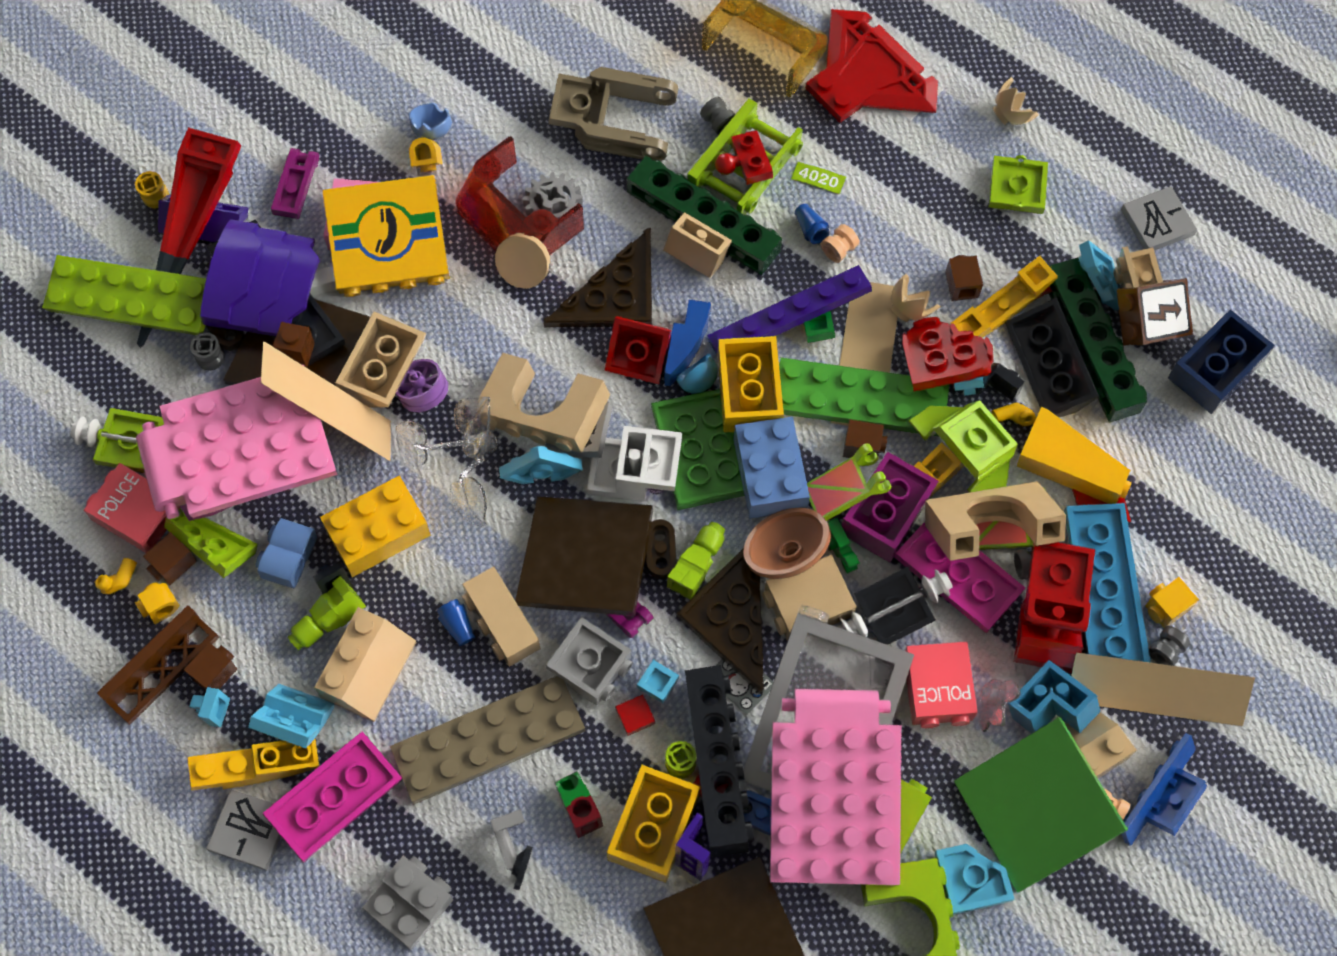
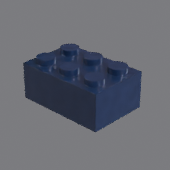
[1168,309,1275,414]

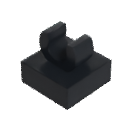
[313,562,355,594]

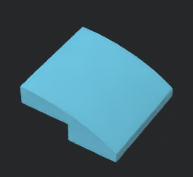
[248,684,335,748]

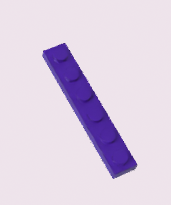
[707,265,872,355]

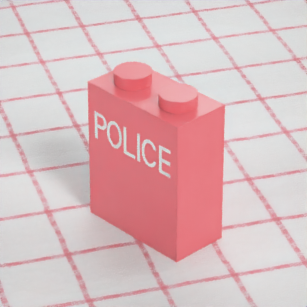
[84,463,180,553]
[905,642,978,728]

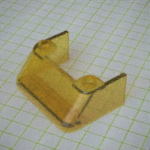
[702,0,828,98]

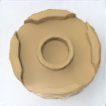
[495,233,550,289]

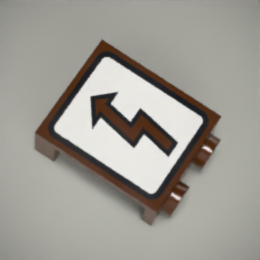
[1117,278,1193,346]

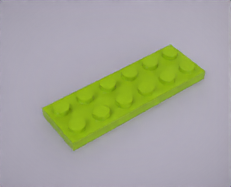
[42,255,206,335]

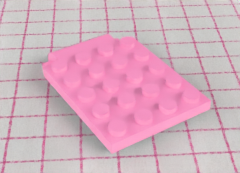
[136,365,337,519]
[770,689,901,885]

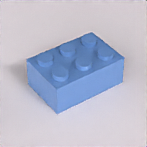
[733,416,810,519]

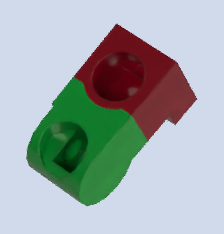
[554,771,603,838]

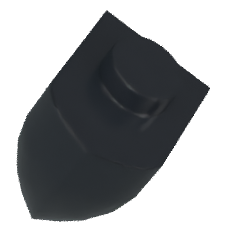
[977,363,1025,401]

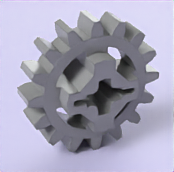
[523,172,583,230]

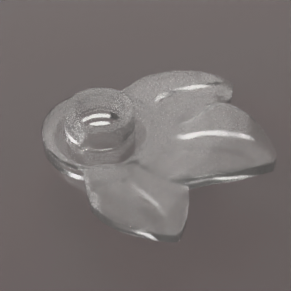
[979,679,1021,732]

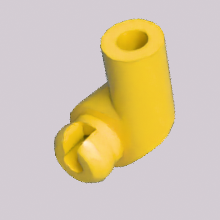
[992,403,1036,426]
[95,558,137,595]

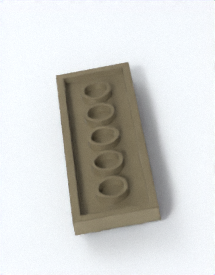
[390,676,585,805]

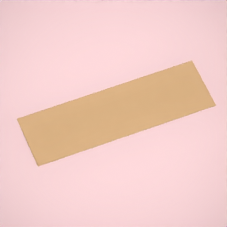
[831,282,898,426]
[261,341,391,461]
[1071,652,1255,726]

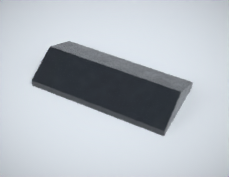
[1005,298,1099,417]

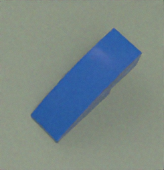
[664,300,711,386]

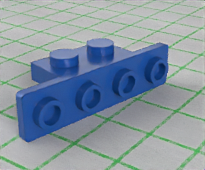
[1122,733,1207,846]

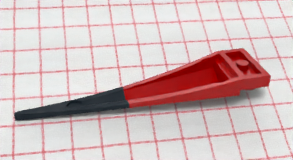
[137,127,242,348]

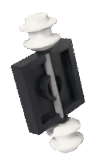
[837,567,953,645]

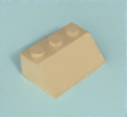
[335,312,426,407]
[314,607,416,722]
[1065,713,1137,779]

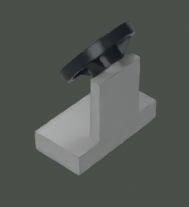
[490,809,533,890]

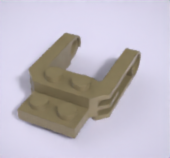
[549,67,679,161]

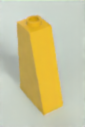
[1016,407,1132,504]

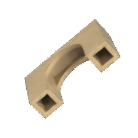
[473,353,610,453]
[925,481,1066,561]

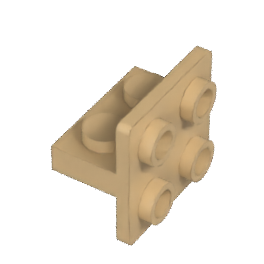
[1113,246,1163,288]

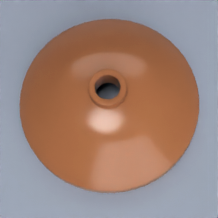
[743,508,831,579]

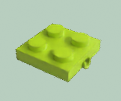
[989,155,1048,214]

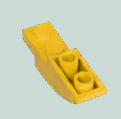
[187,739,319,791]

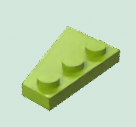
[164,508,258,578]

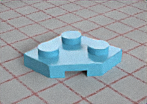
[1079,241,1120,311]
[499,446,583,484]
[934,844,1015,915]

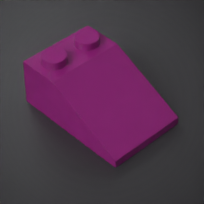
[841,451,939,563]

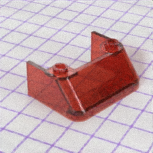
[455,136,584,255]

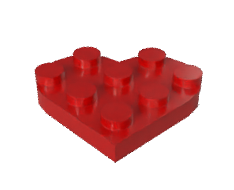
[902,317,994,392]

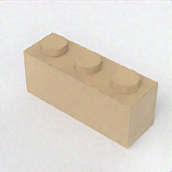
[461,566,541,667]

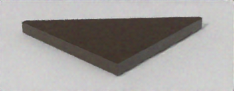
[544,228,652,327]
[676,548,764,694]

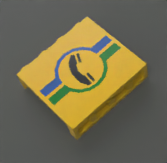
[322,175,450,297]

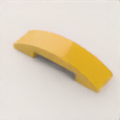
[950,256,1058,338]

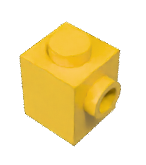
[1145,577,1199,628]

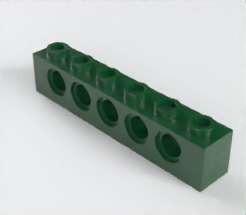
[627,156,782,275]
[1048,257,1147,423]

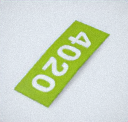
[791,162,846,194]

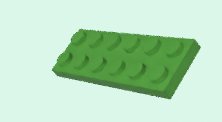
[779,357,949,437]

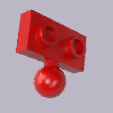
[715,130,773,185]

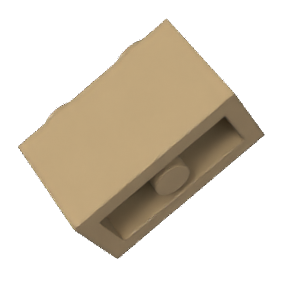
[663,212,732,278]

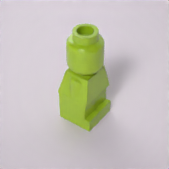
[667,521,725,600]
[287,577,366,651]

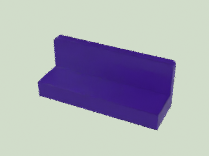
[158,194,248,242]
[674,813,711,882]

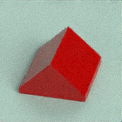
[604,316,671,384]

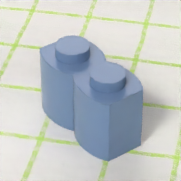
[256,518,317,589]

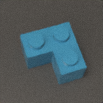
[1008,660,1100,734]

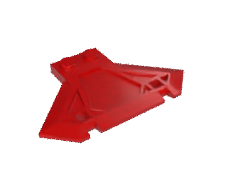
[805,9,938,123]

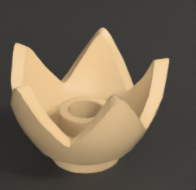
[993,77,1039,125]
[891,274,941,322]

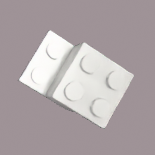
[587,426,682,501]

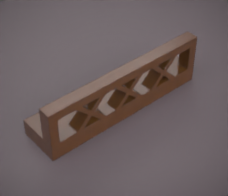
[97,605,219,725]

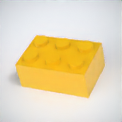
[717,336,784,432]
[320,475,431,577]
[607,764,701,883]

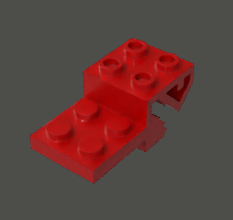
[1013,542,1095,673]

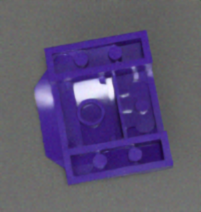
[200,220,320,336]

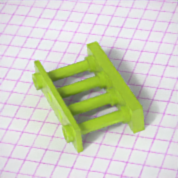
[687,98,803,215]

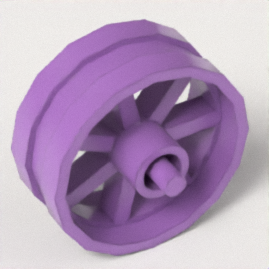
[396,359,449,412]

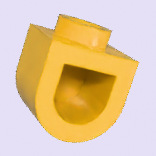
[409,137,443,172]
[135,582,179,624]

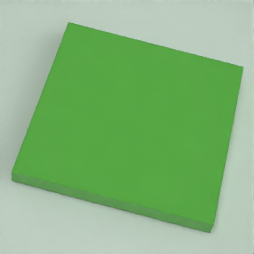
[651,389,745,511]
[954,718,1128,893]

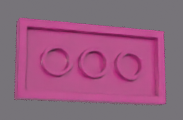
[894,522,1026,634]
[263,731,402,863]

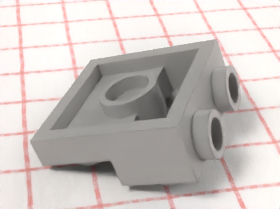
[546,617,633,705]
[362,855,454,950]

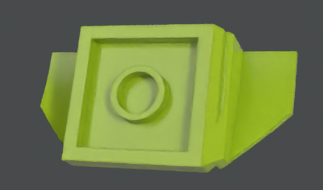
[909,400,1018,493]

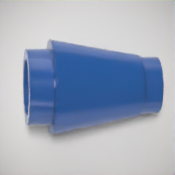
[795,204,830,244]
[437,599,475,646]

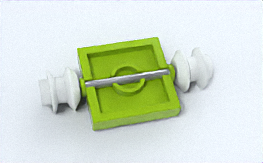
[71,408,164,473]

